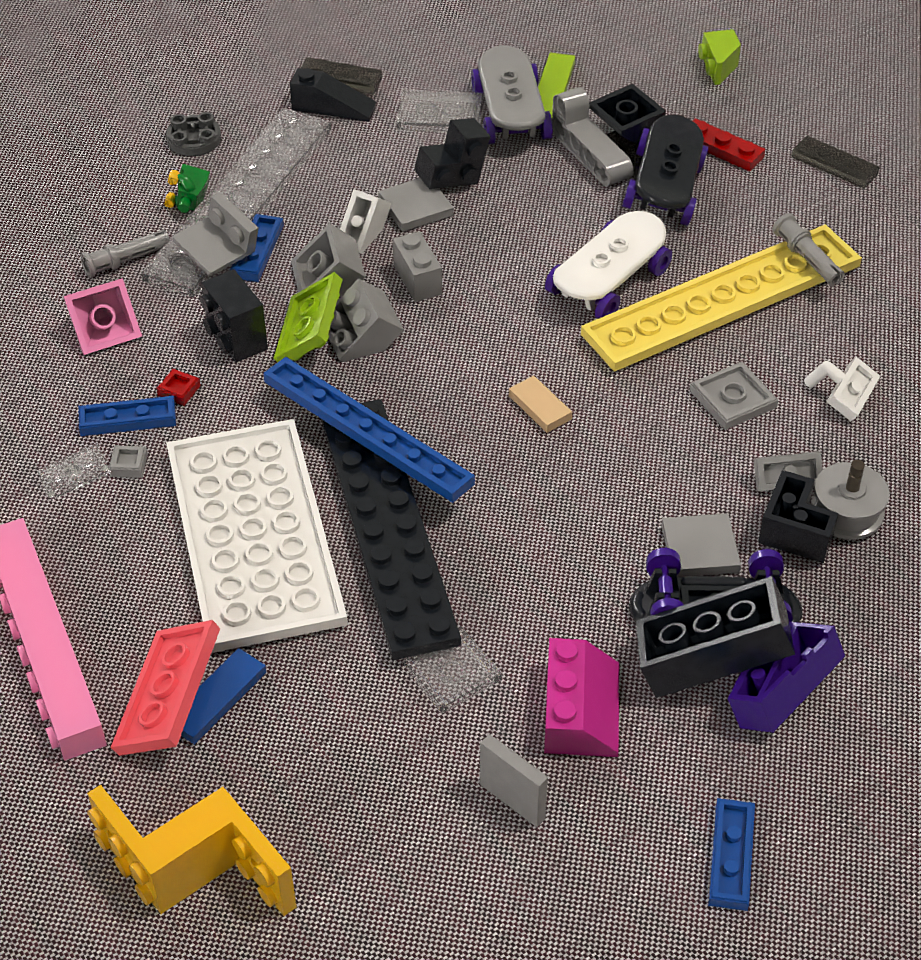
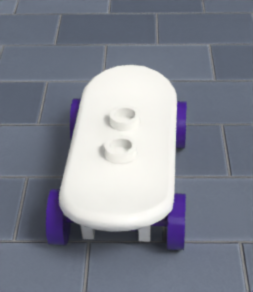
[545,211,672,319]

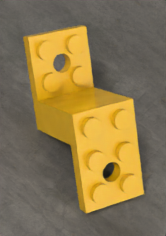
[87,785,297,916]

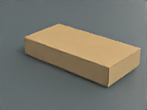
[509,375,572,433]

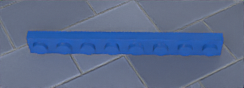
[263,357,475,503]

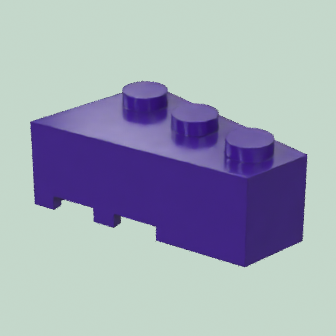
[728,621,845,733]

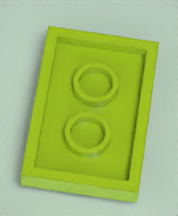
[274,272,343,363]

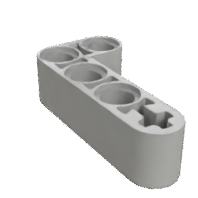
[552,87,634,187]

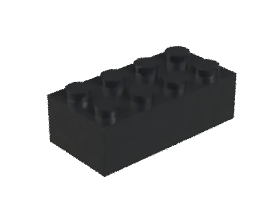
[636,576,795,698]

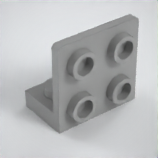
[173,192,259,276]

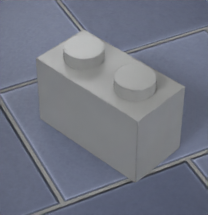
[393,231,442,302]

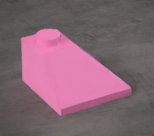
[64,278,142,355]

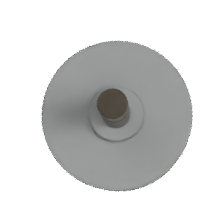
[811,460,890,540]

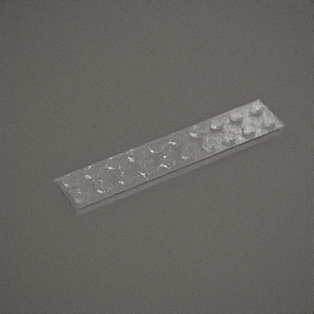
[141,108,331,298]

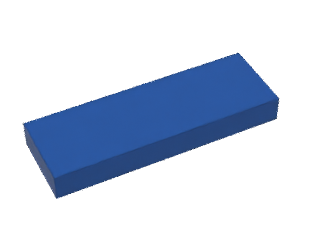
[230,214,284,282]
[78,396,177,436]
[181,648,267,745]
[708,798,755,911]

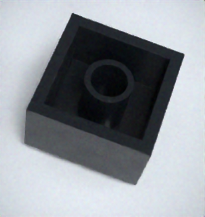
[200,269,268,363]

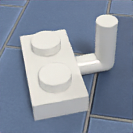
[804,357,880,421]

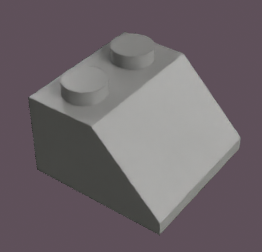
[291,223,366,297]

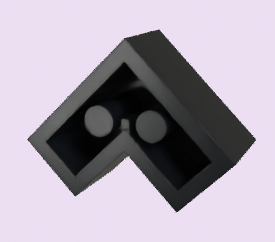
[414,118,491,189]
[758,470,839,563]

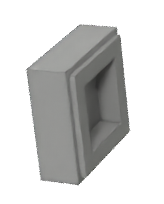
[109,445,148,478]

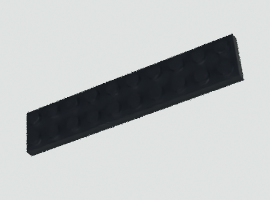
[320,399,461,661]

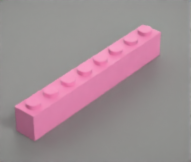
[0,518,107,761]

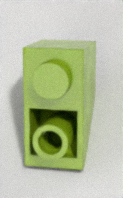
[698,29,741,85]

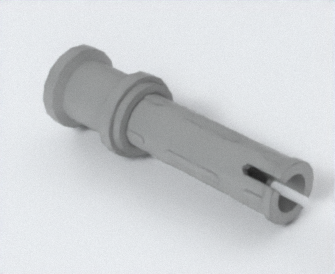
[772,213,845,287]
[80,229,170,278]

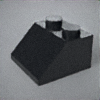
[589,83,666,145]

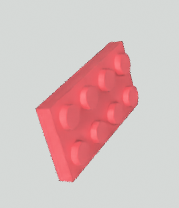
[110,620,220,756]

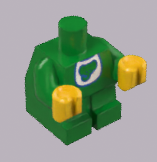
[164,164,210,213]

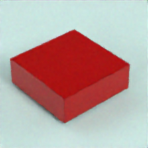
[156,369,201,406]

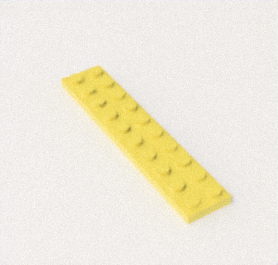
[581,224,862,372]

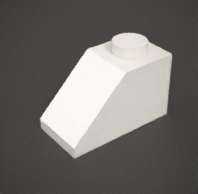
[340,189,392,254]

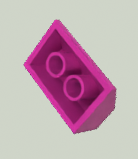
[544,638,619,757]

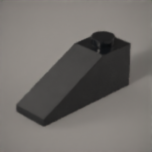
[290,68,376,122]

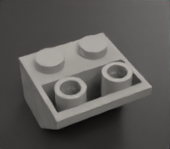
[328,278,404,362]

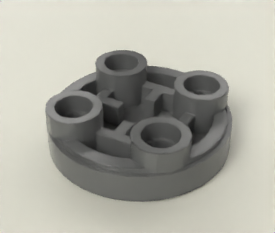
[166,112,221,156]

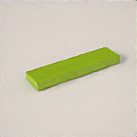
[538,52,575,118]

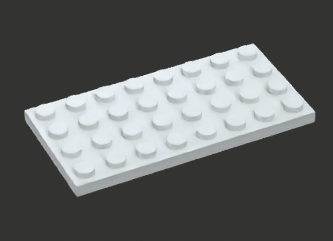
[166,419,348,653]

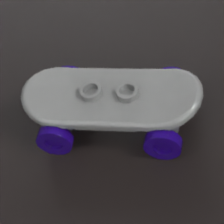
[471,45,553,145]

